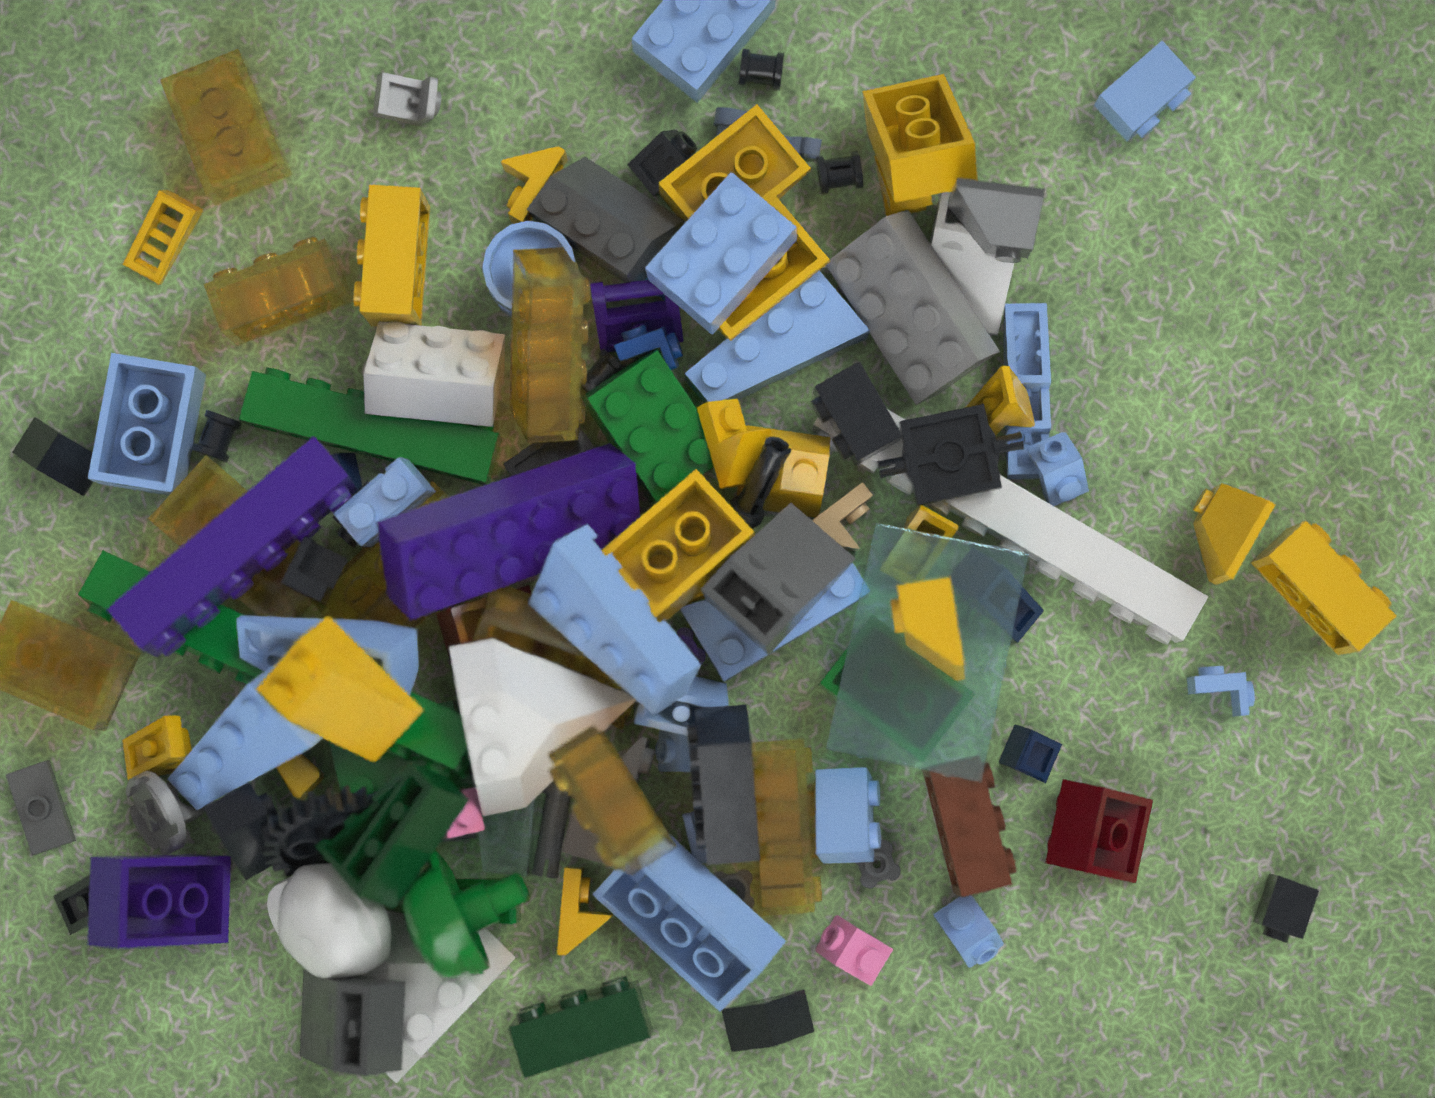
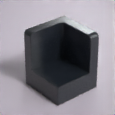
[281,536,348,606]

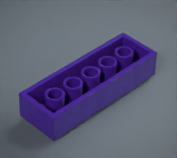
[107,436,358,657]
[377,443,640,620]

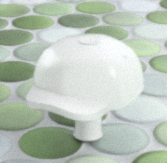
[267,864,392,978]

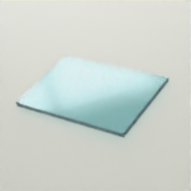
[826,523,1029,782]

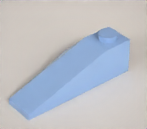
[236,616,419,695]

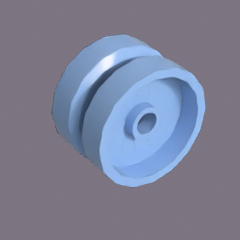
[482,221,579,323]

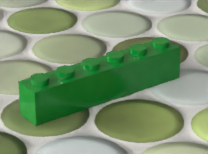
[239,367,502,485]

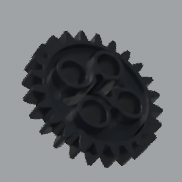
[260,786,379,877]

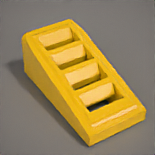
[122,190,203,285]
[276,753,325,801]

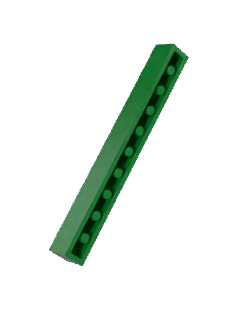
[78,550,471,779]

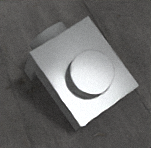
[373,72,441,126]

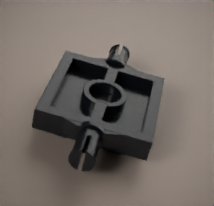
[877,404,1024,507]

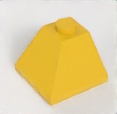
[737,425,831,518]
[1193,483,1276,585]

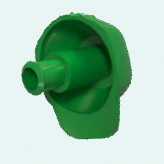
[403,849,530,978]

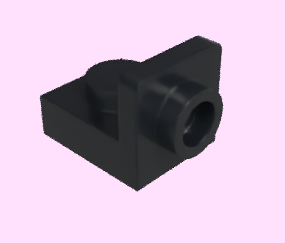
[627,130,697,197]

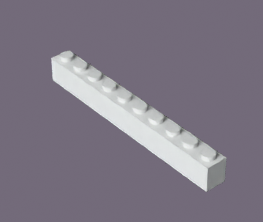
[812,410,1209,645]

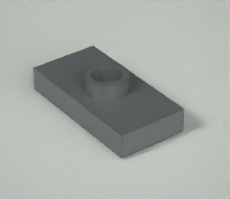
[6,760,76,855]

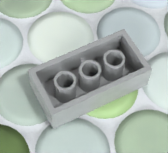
[826,210,1000,405]

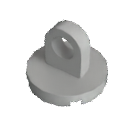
[126,771,210,855]

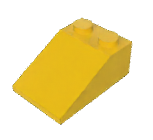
[659,104,811,223]
[256,615,424,763]

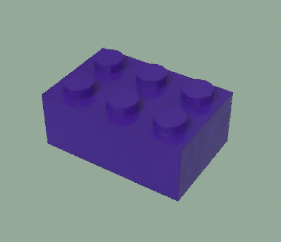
[87,854,231,949]

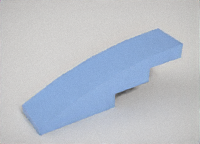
[1004,303,1051,479]

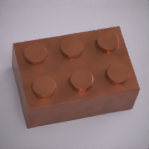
[922,756,1017,897]

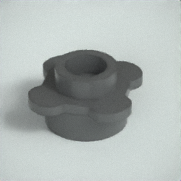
[855,840,901,888]
[714,869,755,909]

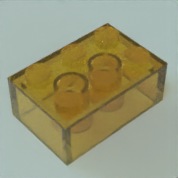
[160,49,293,206]
[203,237,354,346]
[0,600,141,731]
[547,725,677,875]

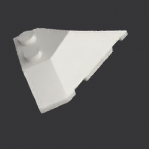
[449,638,636,816]
[359,910,516,1083]

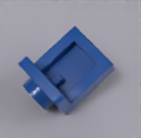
[614,325,683,370]

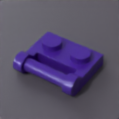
[590,280,684,352]

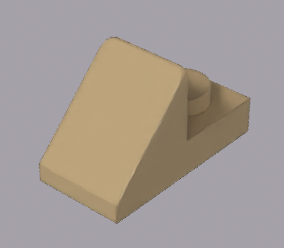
[812,482,873,552]

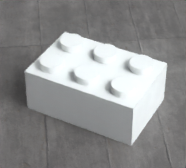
[364,321,505,427]

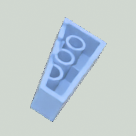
[685,271,870,403]
[528,524,701,715]
[680,563,871,682]
[167,662,322,810]

